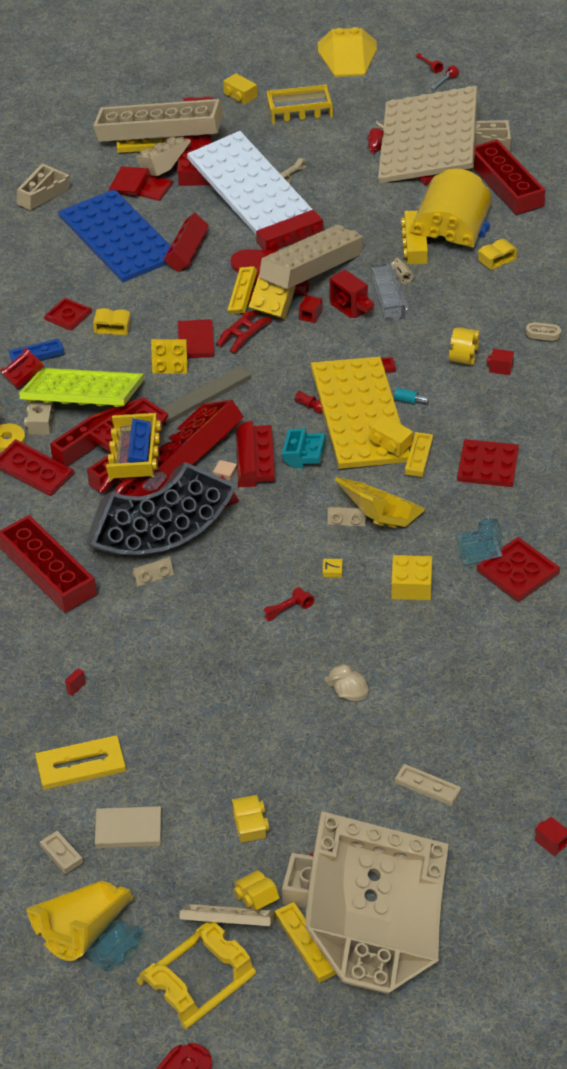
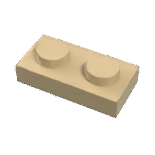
[40,830,83,874]

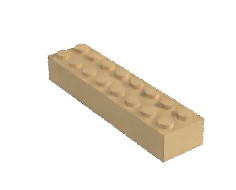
[93,99,224,142]
[259,225,364,289]

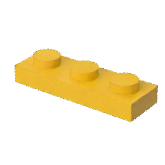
[227,266,257,314]
[405,432,433,477]

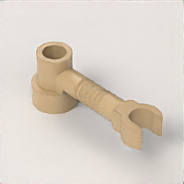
[279,158,307,184]

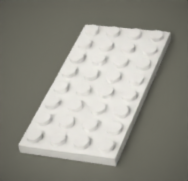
[187,131,313,234]

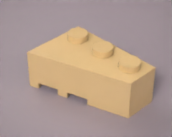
[475,120,511,152]
[17,163,70,210]

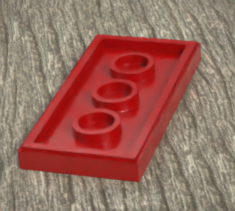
[0,439,74,497]

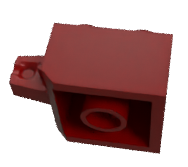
[329,269,374,318]

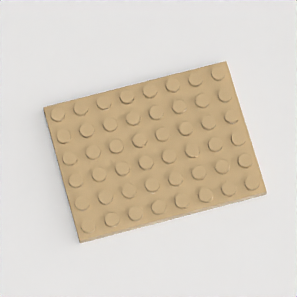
[378,86,478,183]

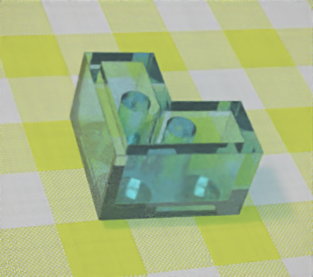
[458,518,503,564]

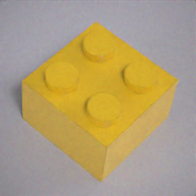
[249,276,296,320]
[391,555,432,600]

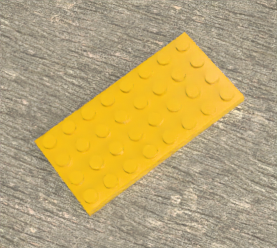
[310,357,410,469]

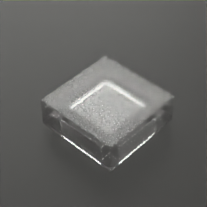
[143,472,167,491]

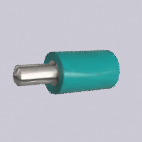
[394,387,429,405]

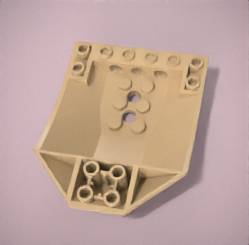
[306,811,449,994]

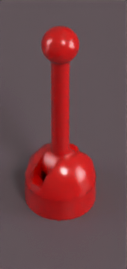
[416,53,443,74]

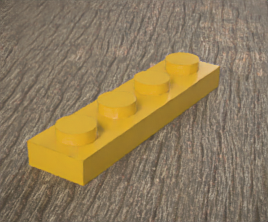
[274,902,337,983]

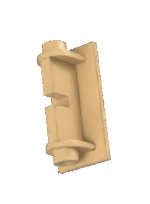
[327,507,366,526]
[132,557,174,586]

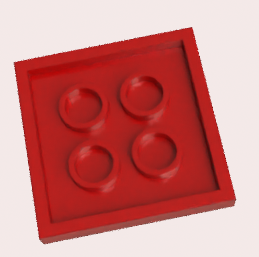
[457,439,519,487]
[477,537,560,602]

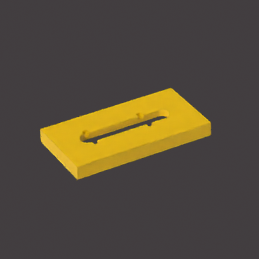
[35,735,126,790]

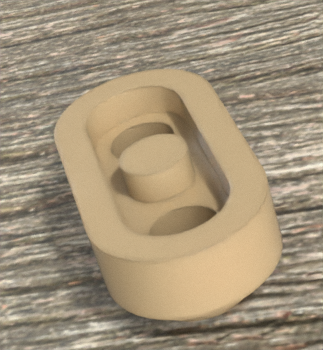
[526,322,561,341]

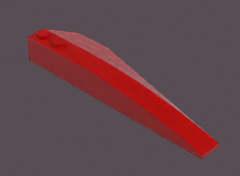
[122,400,244,497]

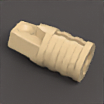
[390,257,414,284]

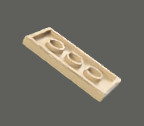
[179,904,275,926]

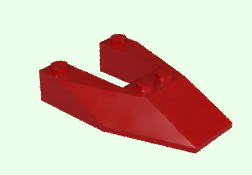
[50,397,169,494]

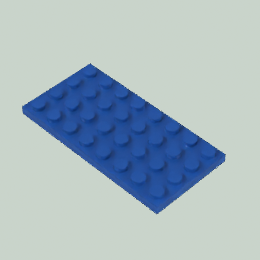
[58,190,171,283]

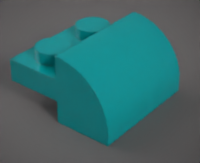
[282,428,326,469]

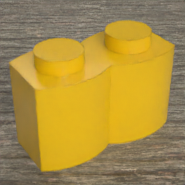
[478,239,517,270]
[93,308,131,335]
[232,795,269,843]
[233,870,280,911]

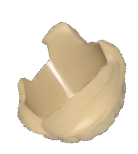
[325,664,369,701]

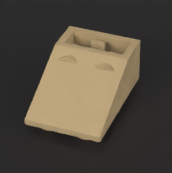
[136,137,191,176]

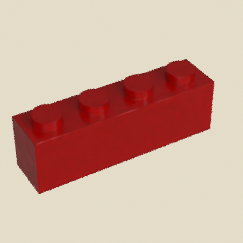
[256,210,323,250]
[163,212,209,272]

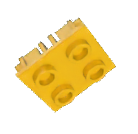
[151,339,188,374]

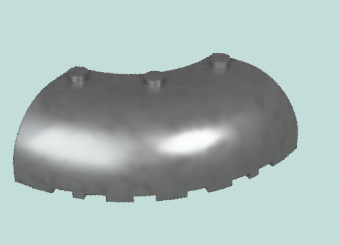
[87,462,237,555]

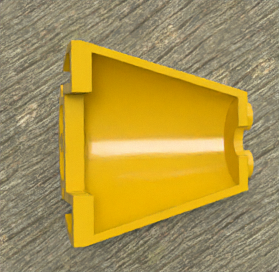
[26,880,133,961]

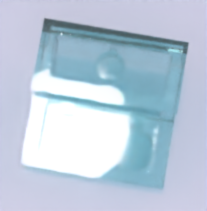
[84,920,144,972]

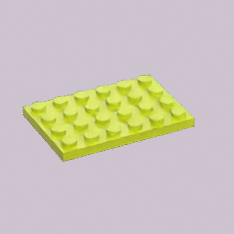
[19,368,144,407]

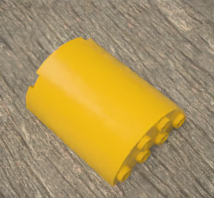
[409,168,491,248]

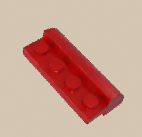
[236,421,275,488]

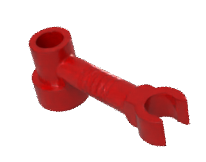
[263,587,315,621]

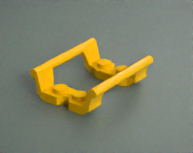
[136,921,257,1030]

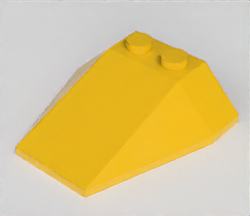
[317,27,377,77]
[335,477,425,528]

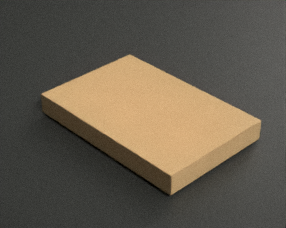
[95,806,161,848]

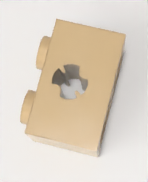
[24,400,54,435]

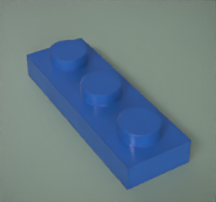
[9,338,64,365]
[127,419,151,463]

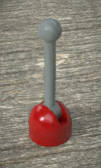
[431,65,459,91]

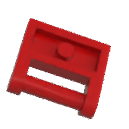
[0,348,44,389]

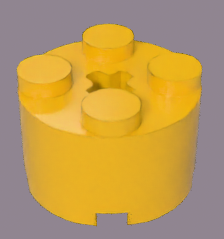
[449,327,480,365]

